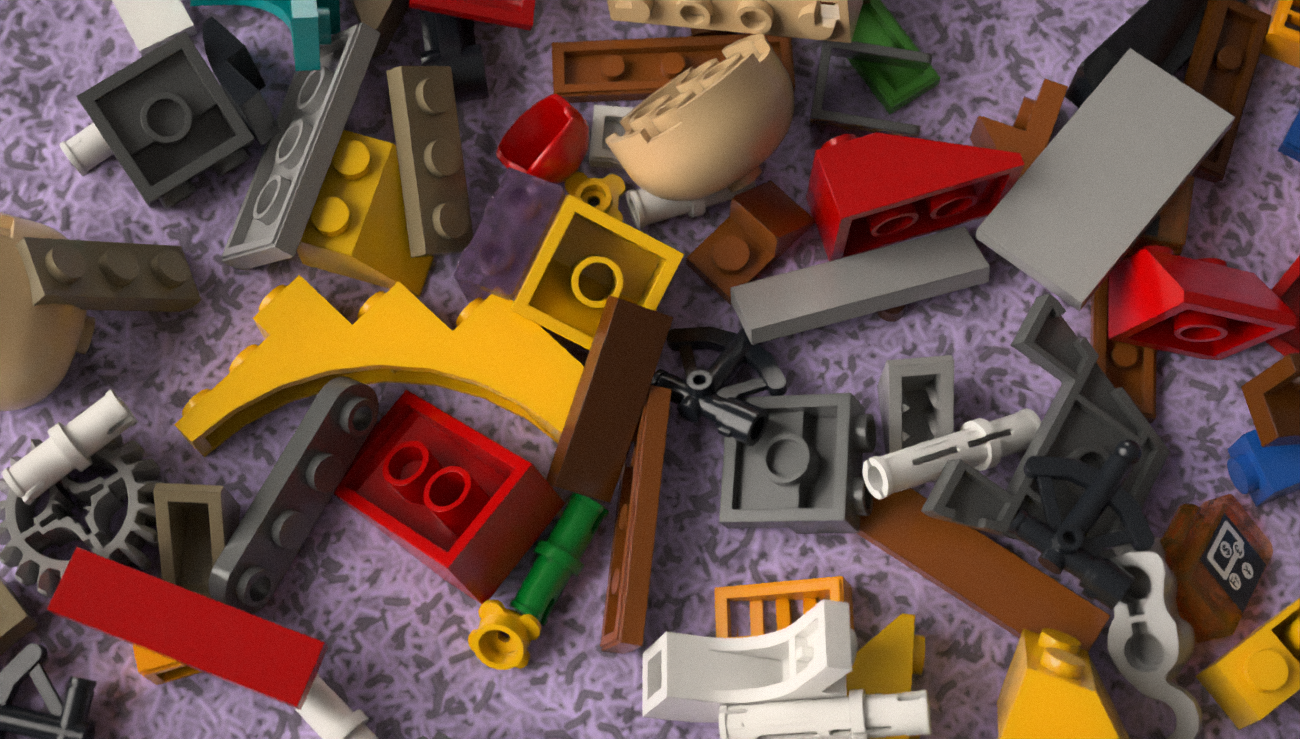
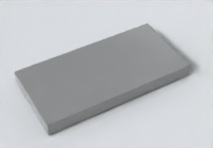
[221,22,381,270]
[975,48,1235,311]

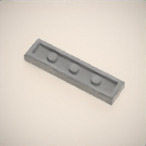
[730,226,990,345]

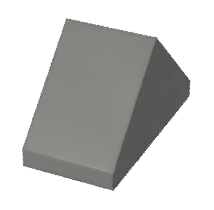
[877,355,954,466]

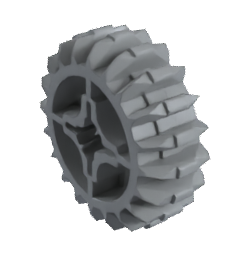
[0,435,164,598]

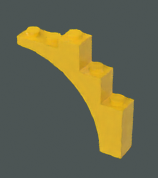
[174,275,584,457]

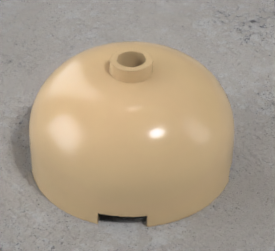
[605,33,795,201]
[0,212,95,411]

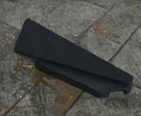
[1065,0,1249,108]

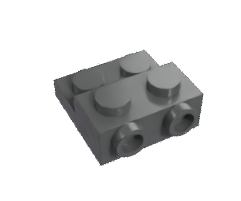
[76,31,255,210]
[719,393,876,534]

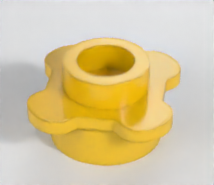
[564,172,625,222]
[468,600,541,670]

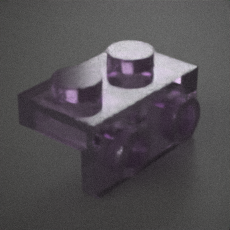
[454,167,565,303]

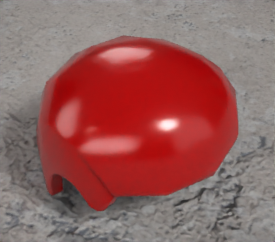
[496,94,590,189]

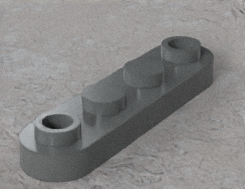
[209,376,379,614]

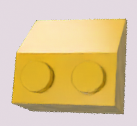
[297,130,434,297]
[510,195,684,350]
[997,628,1130,739]

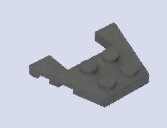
[921,294,1170,559]

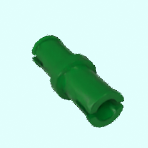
[508,492,609,627]

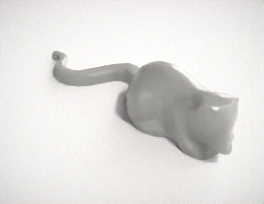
[1107,530,1203,739]

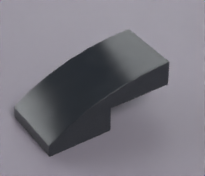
[202,16,281,146]

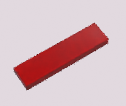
[47,547,329,710]

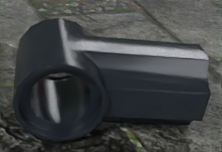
[419,10,489,103]

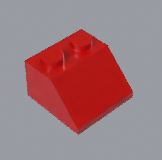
[1108,245,1297,360]

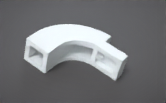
[642,599,857,723]

